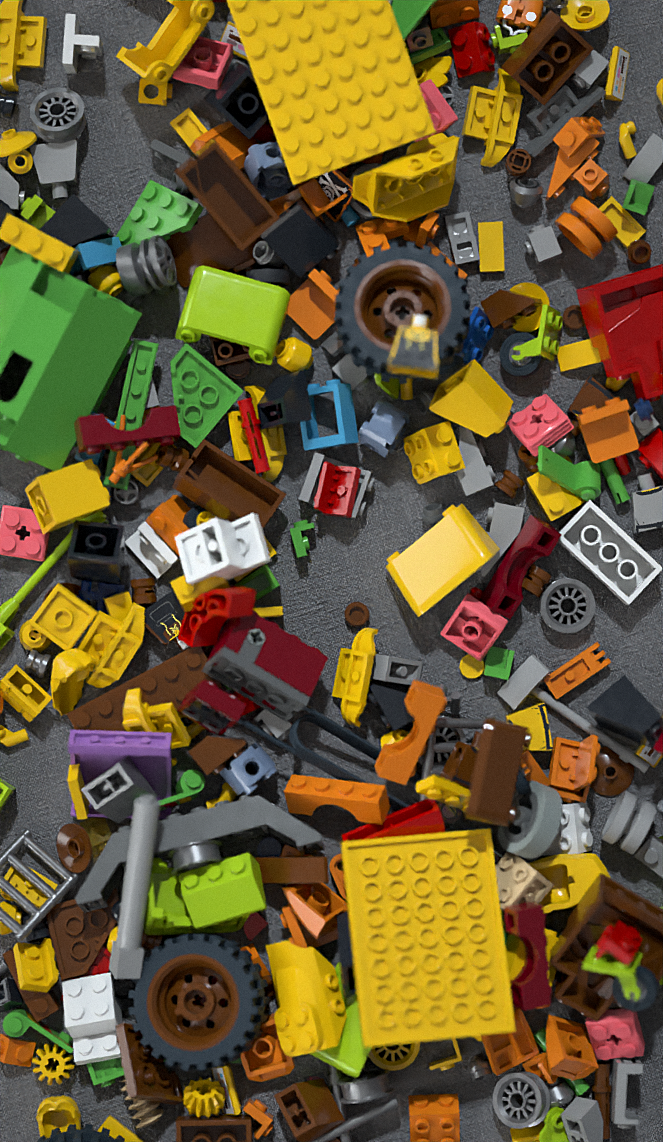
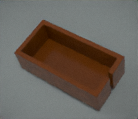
[174,139,280,251]
[172,439,287,531]

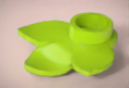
[539,1107,569,1142]

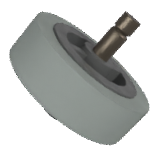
[498,781,562,859]

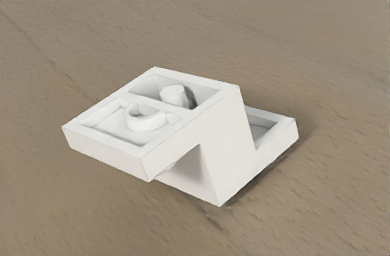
[175,513,271,585]
[62,972,123,1065]

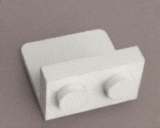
[540,801,593,856]

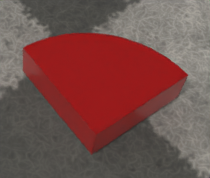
[243,912,268,941]

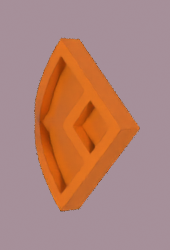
[481,1006,540,1075]

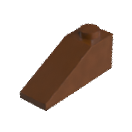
[2,942,62,1022]

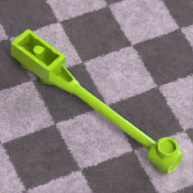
[0,511,109,651]

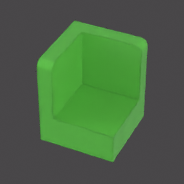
[622,178,655,215]
[483,646,514,680]

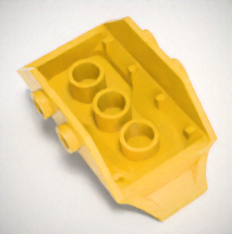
[352,133,459,222]
[266,940,347,1057]

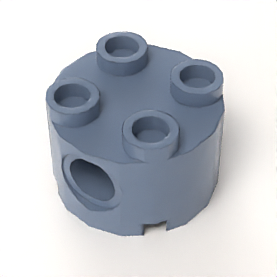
[244,141,297,199]
[358,400,411,458]
[219,741,277,796]

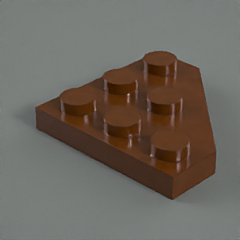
[46,888,120,981]
[115,1023,183,1105]

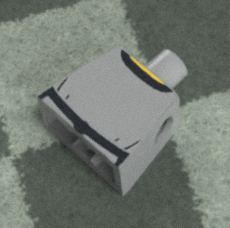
[630,473,663,534]

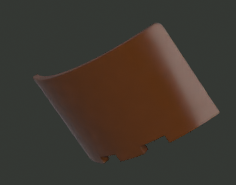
[166,213,264,287]

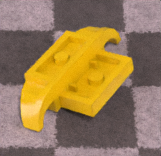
[0,0,47,92]
[462,68,523,167]
[227,385,287,483]
[77,603,145,688]
[332,628,378,727]
[123,688,191,767]

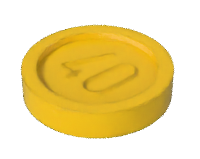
[459,654,484,679]

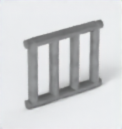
[420,716,495,802]
[0,829,80,942]

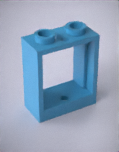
[300,379,359,451]

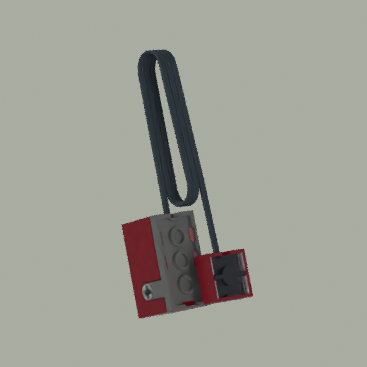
[177,610,438,812]

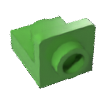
[290,520,315,558]

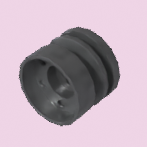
[116,235,177,297]

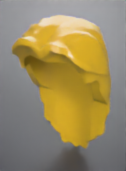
[51,648,97,716]
[36,1095,82,1139]

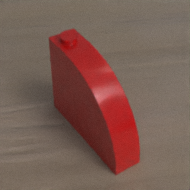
[341,798,445,842]

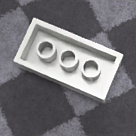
[558,500,663,605]

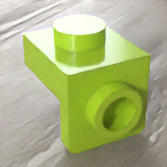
[490,25,528,55]
[20,194,56,230]

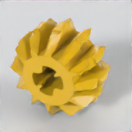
[32,1043,75,1085]
[183,1077,225,1119]

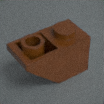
[480,289,543,330]

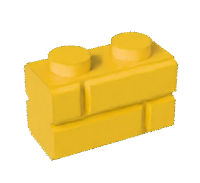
[0,665,52,722]

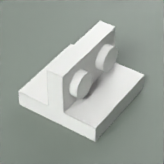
[62,14,103,74]
[125,522,181,579]

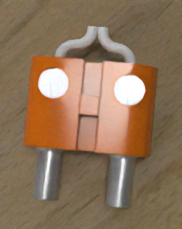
[495,0,544,36]

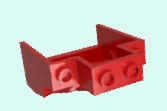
[576,264,663,402]

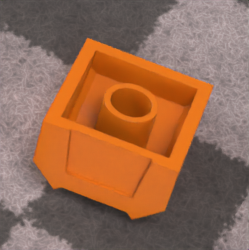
[190,121,258,172]
[282,883,348,940]
[240,1013,295,1082]
[546,1014,599,1081]

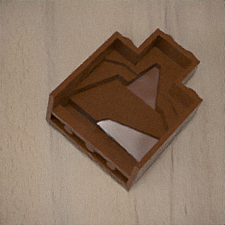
[549,873,663,1021]

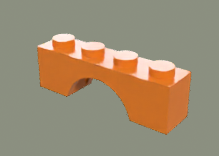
[374,679,447,785]
[284,774,390,824]

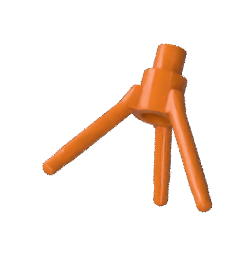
[108,415,158,484]

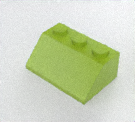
[179,852,267,930]

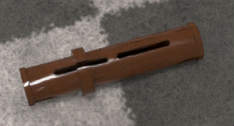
[592,1062,612,1139]

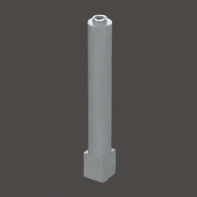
[109,794,160,979]

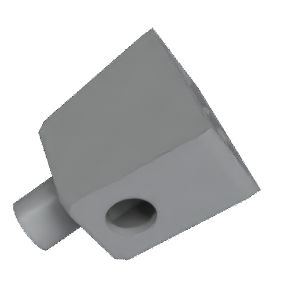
[30,140,79,200]

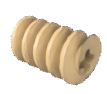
[119,1078,164,1129]

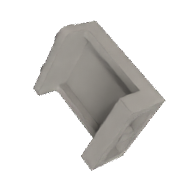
[299,452,374,519]
[610,1057,643,1129]

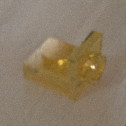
[79,817,112,858]

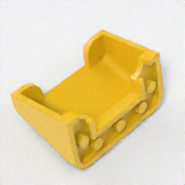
[116,0,214,86]
[386,504,500,617]

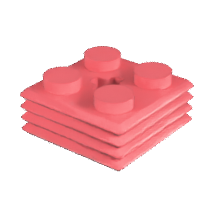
[172,36,234,90]
[414,79,458,142]
[507,394,574,456]
[0,505,50,562]
[440,594,508,661]
[585,1008,645,1060]

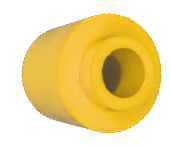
[8,149,34,174]

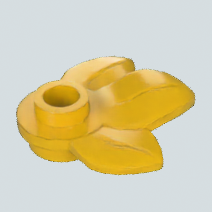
[413,56,452,88]

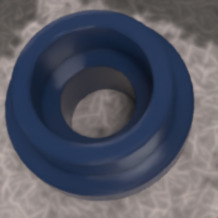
[634,397,655,422]

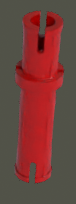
[237,398,271,474]

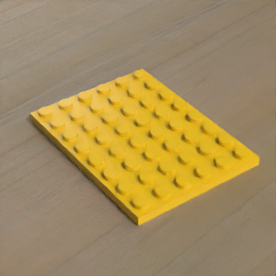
[227,0,436,185]
[341,829,515,1047]

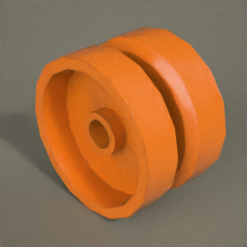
[555,196,618,259]

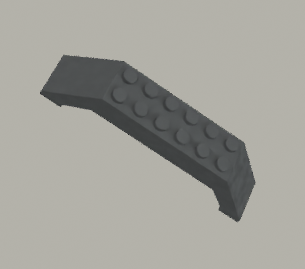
[76,794,325,913]

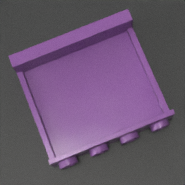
[68,730,172,820]

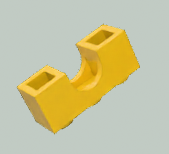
[0,214,80,274]

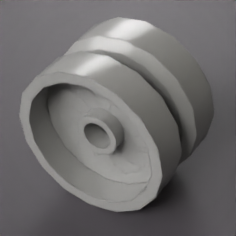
[600,790,656,855]

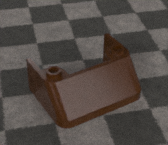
[466,718,532,828]

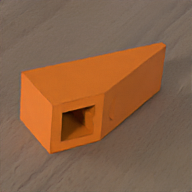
[545,138,600,201]

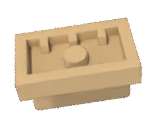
[495,851,553,910]

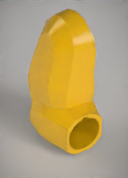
[527,853,610,914]

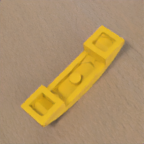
[557,339,601,372]

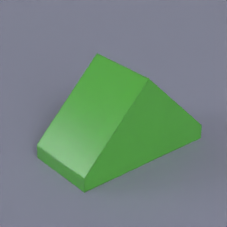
[235,564,280,601]

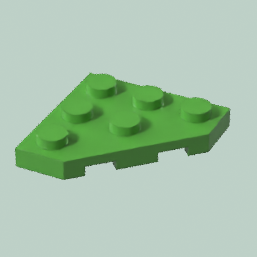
[116,180,204,246]
[170,343,244,448]

